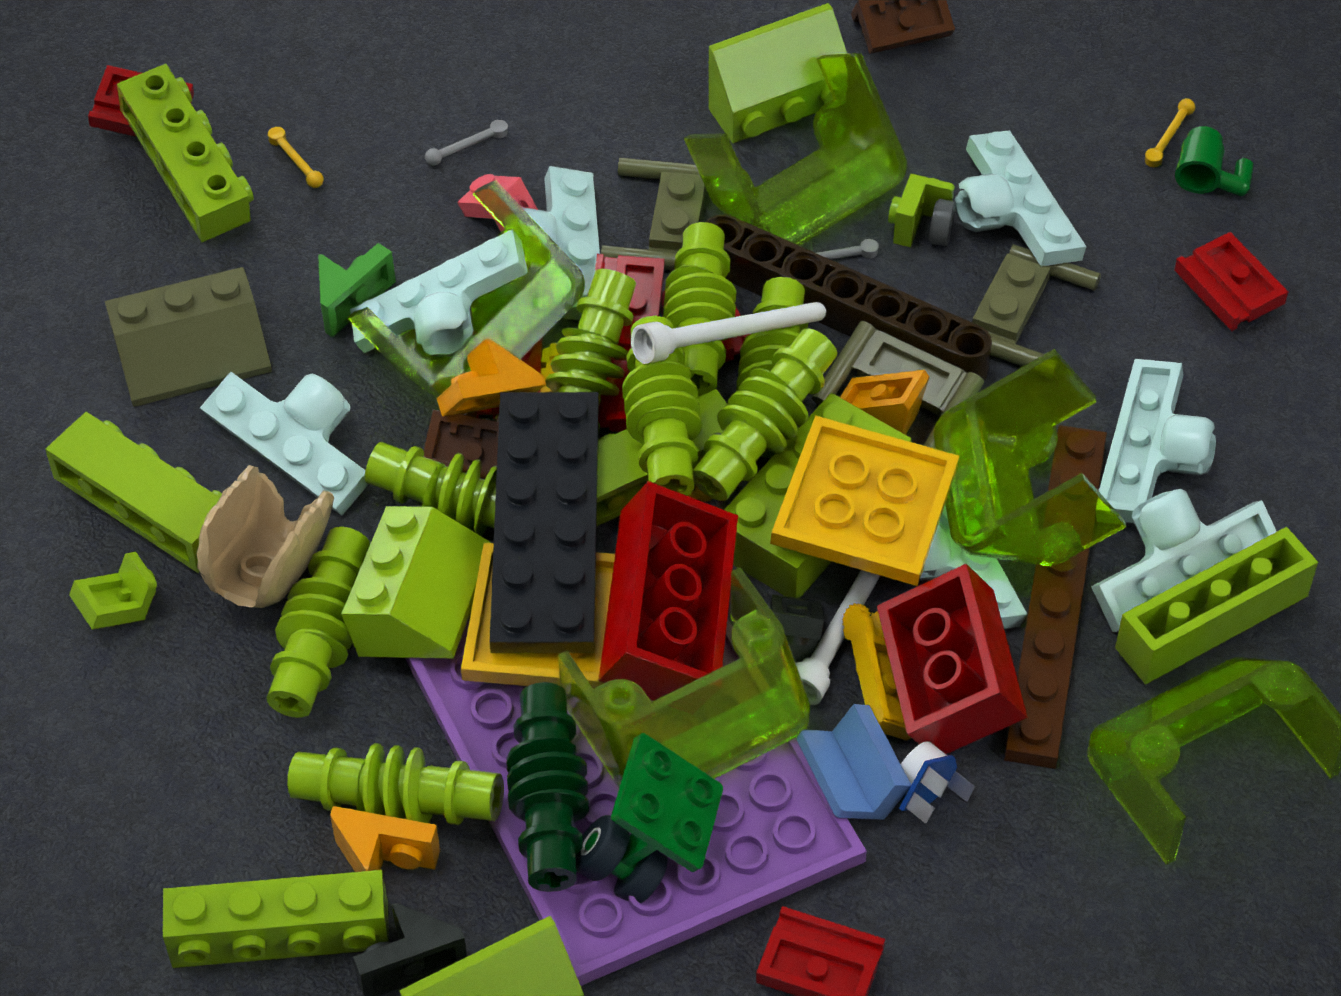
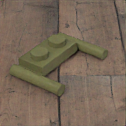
[601,158,709,271]
[972,244,1101,377]
[812,321,984,451]

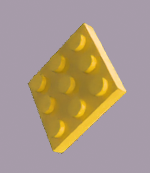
[770,415,960,586]
[461,543,617,694]

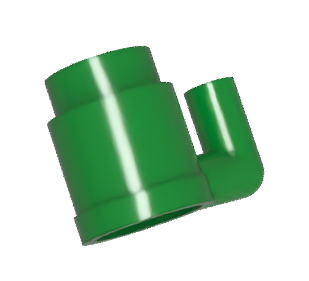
[1175,126,1254,196]

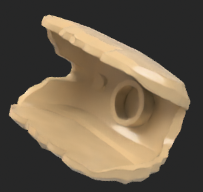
[197,465,334,608]

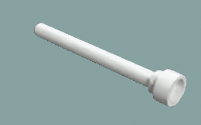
[631,302,826,364]
[784,570,880,705]

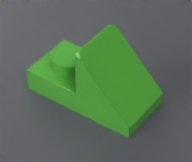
[318,243,396,337]

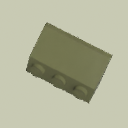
[105,267,272,407]

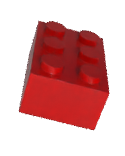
[877,564,1028,754]

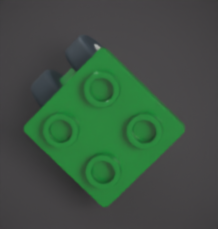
[575,733,723,903]

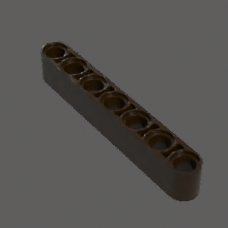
[705,214,992,380]

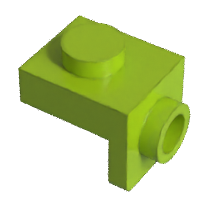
[888,174,955,247]
[69,552,157,630]

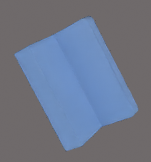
[796,704,911,820]

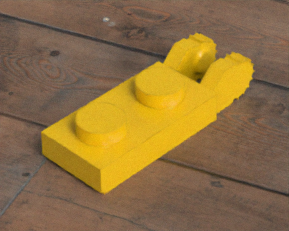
[842,603,911,741]

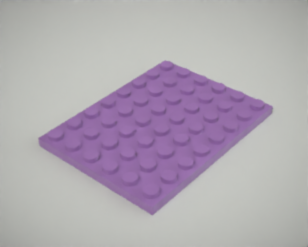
[405,618,867,986]

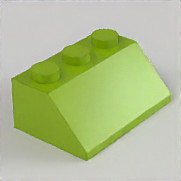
[709,3,852,144]
[341,506,491,659]
[399,916,584,996]

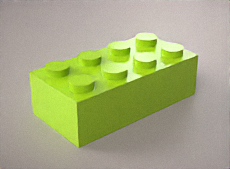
[724,393,912,598]

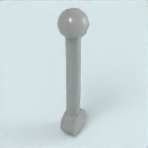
[425,120,508,166]
[817,239,879,260]

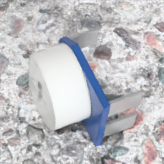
[899,741,976,823]

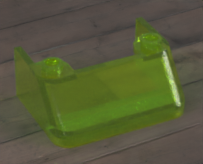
[683,53,907,246]
[347,180,585,398]
[934,349,1126,566]
[558,567,810,788]
[1087,657,1341,865]

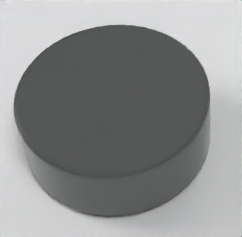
[929,199,955,247]

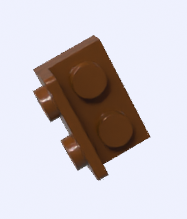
[851,0,955,54]
[424,410,499,479]

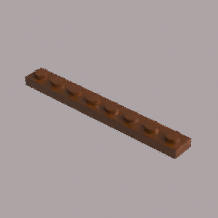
[1004,425,1107,769]

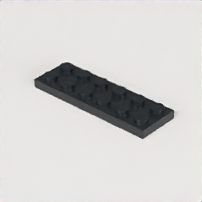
[490,392,599,653]

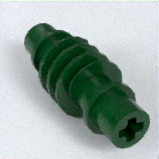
[506,682,589,892]

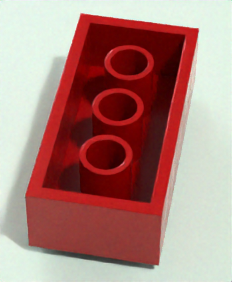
[598,481,738,714]

